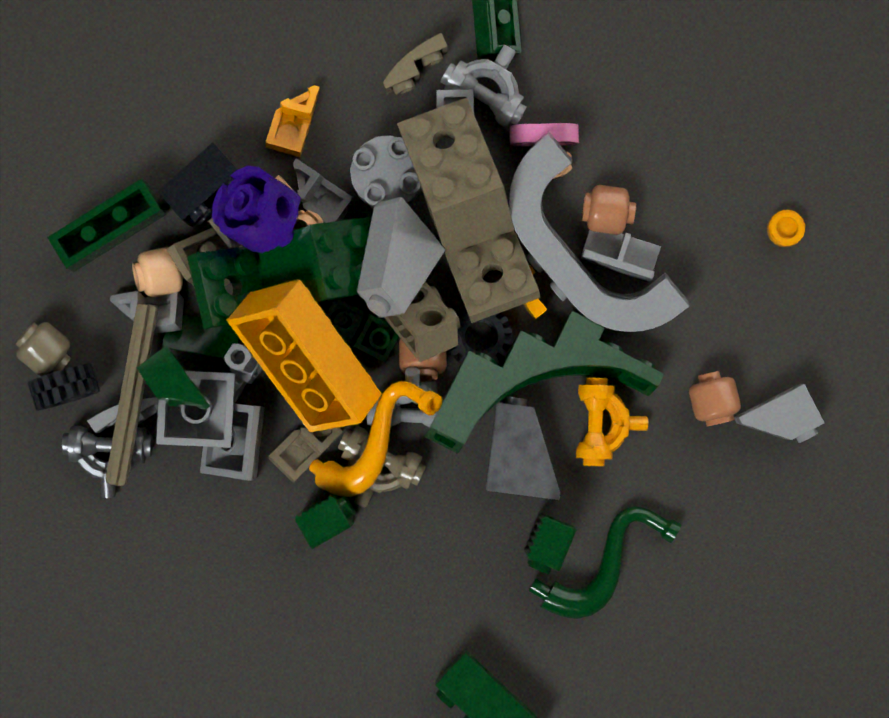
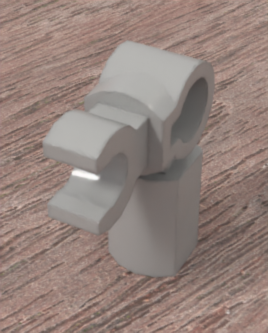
[224,344,263,403]

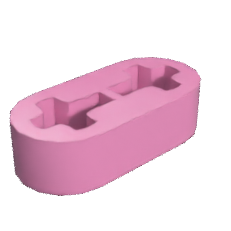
[509,123,579,147]

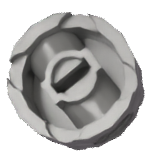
[350,135,422,209]

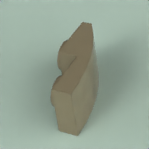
[383,33,447,96]

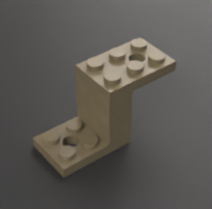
[397,97,541,323]

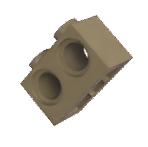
[384,282,460,362]

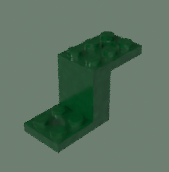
[187,217,372,329]

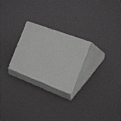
[200,403,265,481]

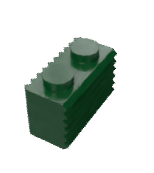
[295,494,356,549]
[524,513,577,574]

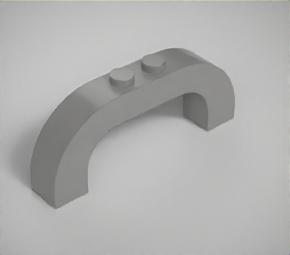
[509,132,689,332]

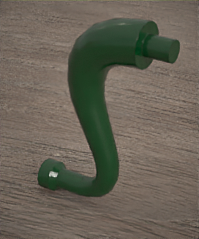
[528,506,682,619]

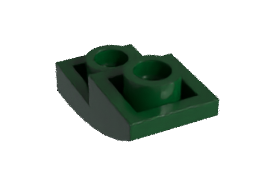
[324,299,399,362]

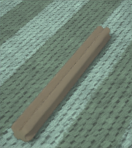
[105,304,158,486]

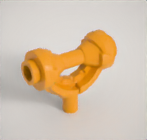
[576,378,648,466]

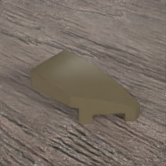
[268,428,343,483]

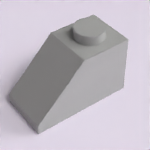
[735,384,824,443]

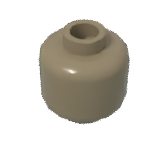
[15,322,71,376]

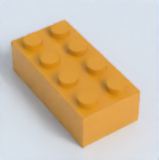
[227,279,382,432]

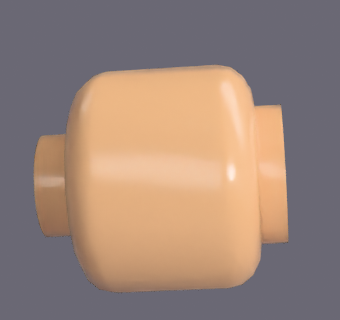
[132,247,184,298]

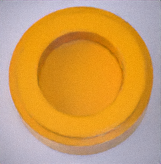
[767,210,805,247]

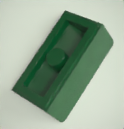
[472,0,522,57]
[162,315,240,358]

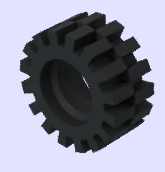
[449,307,512,364]
[28,363,100,411]

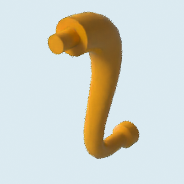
[309,381,442,497]

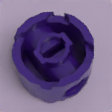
[212,166,301,253]

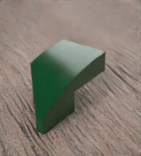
[136,346,210,409]

